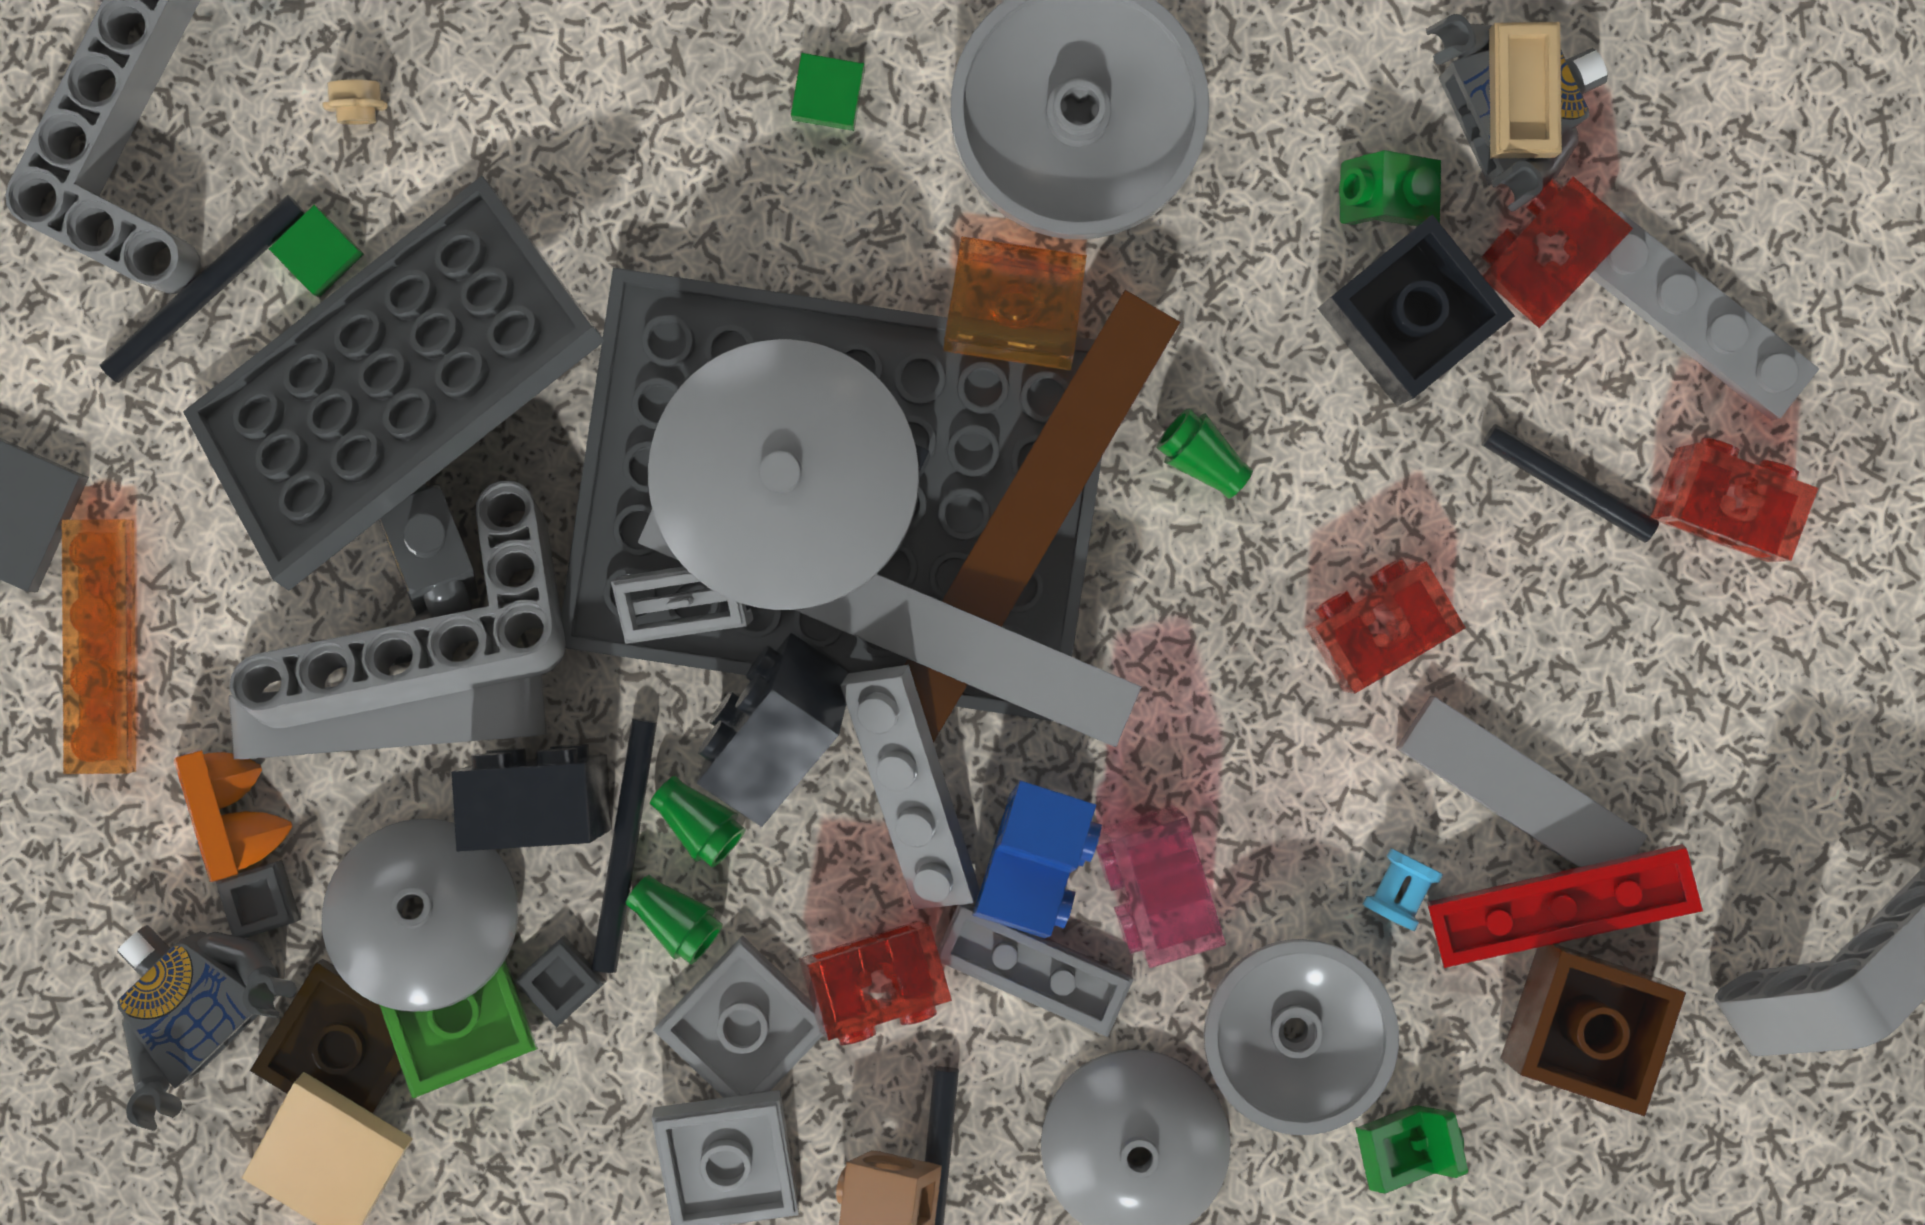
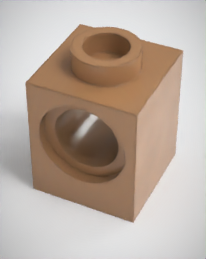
[836,1150,942,1225]

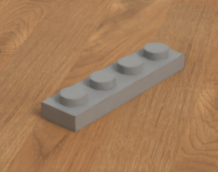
[1574,211,1819,421]
[840,665,980,909]

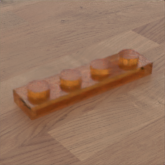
[62,519,136,774]

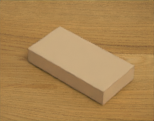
[1489,22,1562,159]

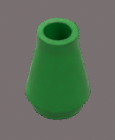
[1156,408,1253,499]
[650,776,746,867]
[625,874,723,964]

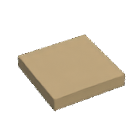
[242,1072,413,1225]

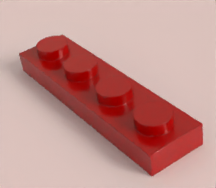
[1427,844,1703,968]

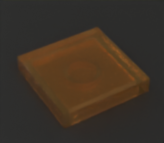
[943,236,1087,370]

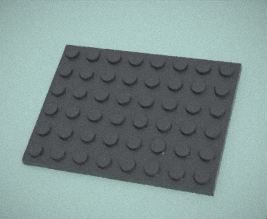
[561,268,1102,721]

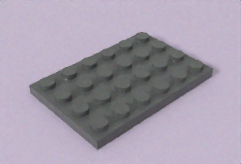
[183,176,605,591]

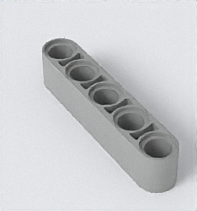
[229,675,546,759]

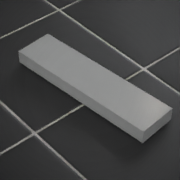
[1396,696,1648,867]

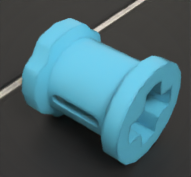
[1362,848,1443,931]

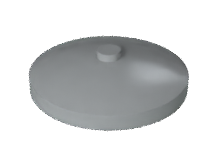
[951,0,1209,239]
[648,339,919,610]

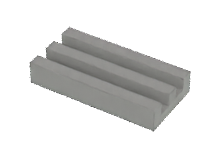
[611,566,753,644]

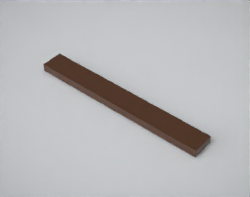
[904,290,1181,743]

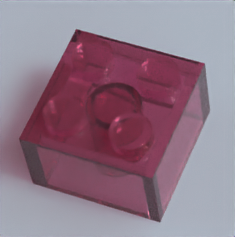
[1096,805,1226,968]

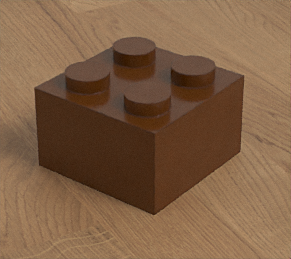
[1500,944,1686,1117]

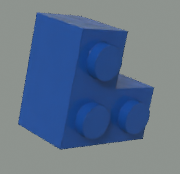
[972,780,1102,938]

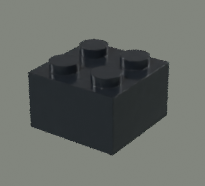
[1317,214,1515,406]
[697,633,849,827]
[451,744,612,852]

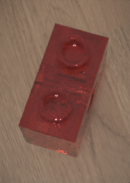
[1481,175,1633,329]
[1651,438,1818,562]
[1305,558,1466,694]
[799,921,952,1045]

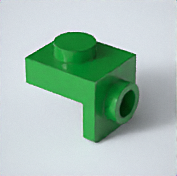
[1339,150,1441,226]
[1355,1105,1468,1194]

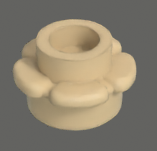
[322,79,388,125]

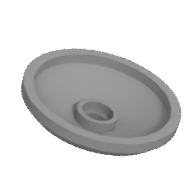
[322,819,518,1012]
[1204,939,1399,1135]
[1041,1050,1230,1225]

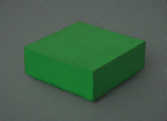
[791,53,865,131]
[269,205,364,298]

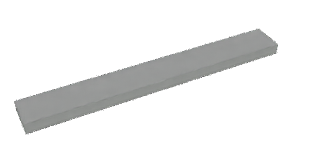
[638,509,1142,747]

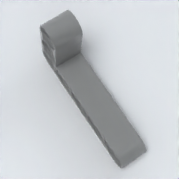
[5,0,201,294]
[230,481,566,728]
[1714,866,1925,1056]

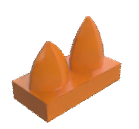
[174,750,293,882]

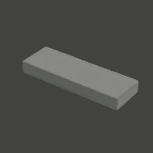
[934,904,1134,1037]

